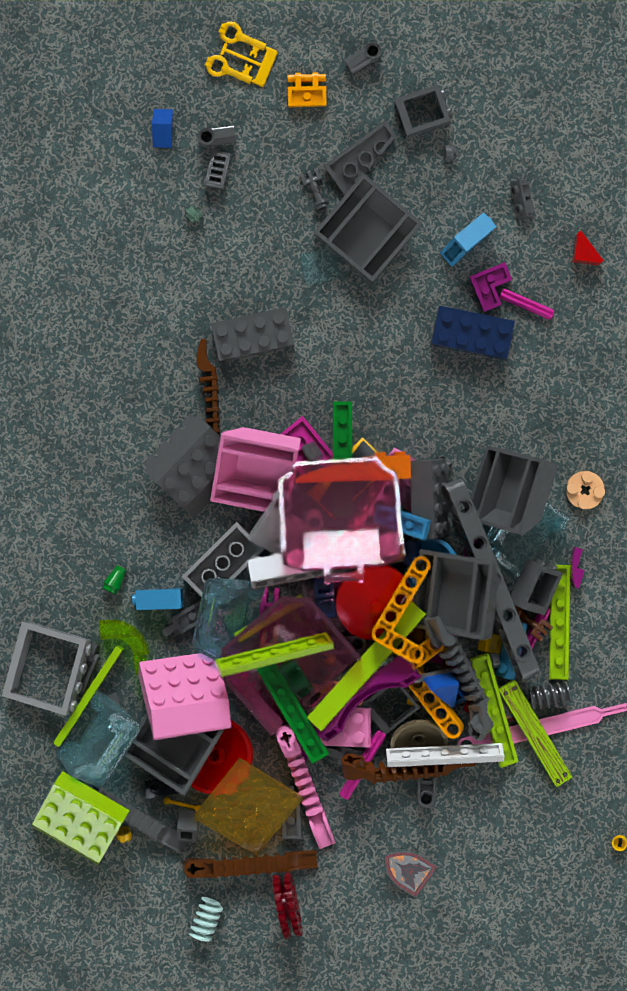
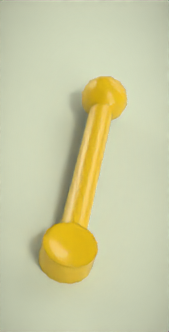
[163,797,202,812]

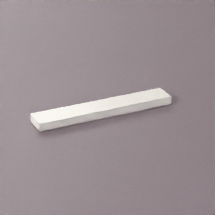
[386,743,504,767]

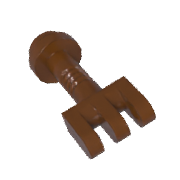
[515,606,553,642]

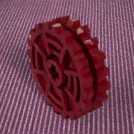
[273,872,303,939]

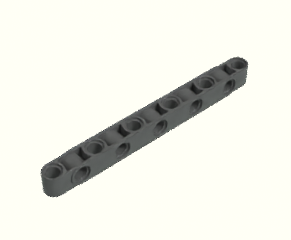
[442,478,540,681]

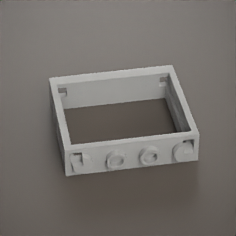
[2,622,92,715]

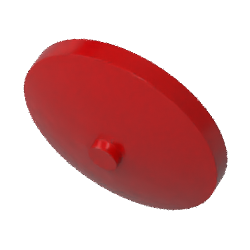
[336,564,414,640]
[191,719,253,794]

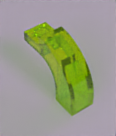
[99,619,150,675]

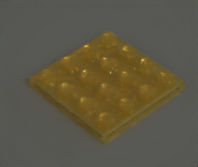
[194,758,303,855]

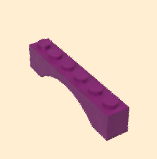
[311,655,422,741]

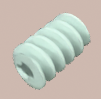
[189,897,223,941]

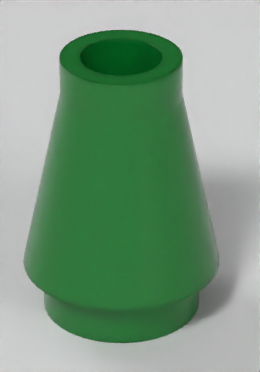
[102,565,127,595]

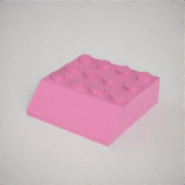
[210,427,301,512]
[138,651,231,740]

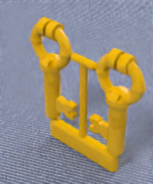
[204,22,278,87]

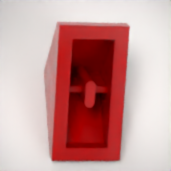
[572,231,604,266]

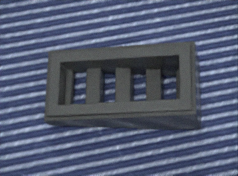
[204,149,231,191]
[301,442,323,465]

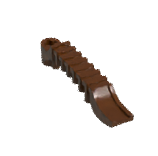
[196,339,220,435]
[341,754,476,785]
[182,850,318,878]

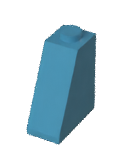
[440,213,497,267]
[132,588,184,610]

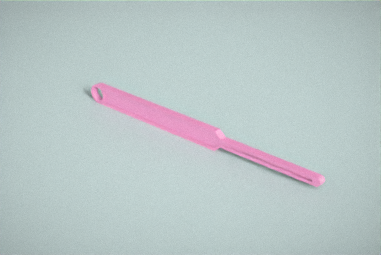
[457,703,627,745]

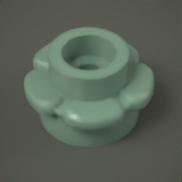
[185,205,203,223]

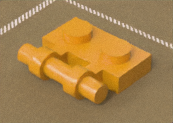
[288,72,326,108]

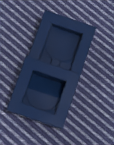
[313,577,336,620]

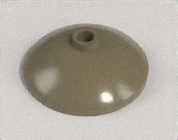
[390,720,448,749]

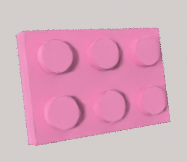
[314,706,371,747]

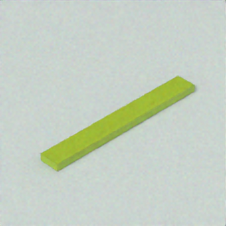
[307,601,427,731]

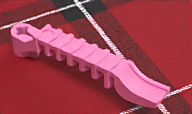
[277,725,336,849]

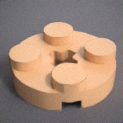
[566,471,605,509]

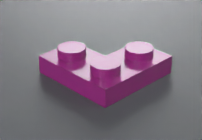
[469,262,512,313]

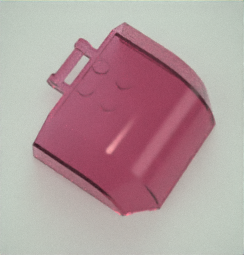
[278,457,404,585]
[220,596,362,736]

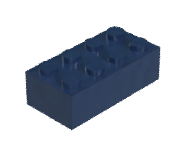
[430,305,515,361]

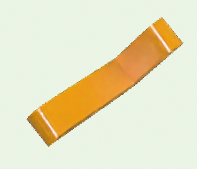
[372,556,430,663]
[409,638,464,739]

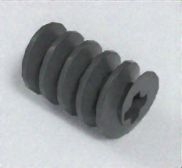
[529,681,571,711]

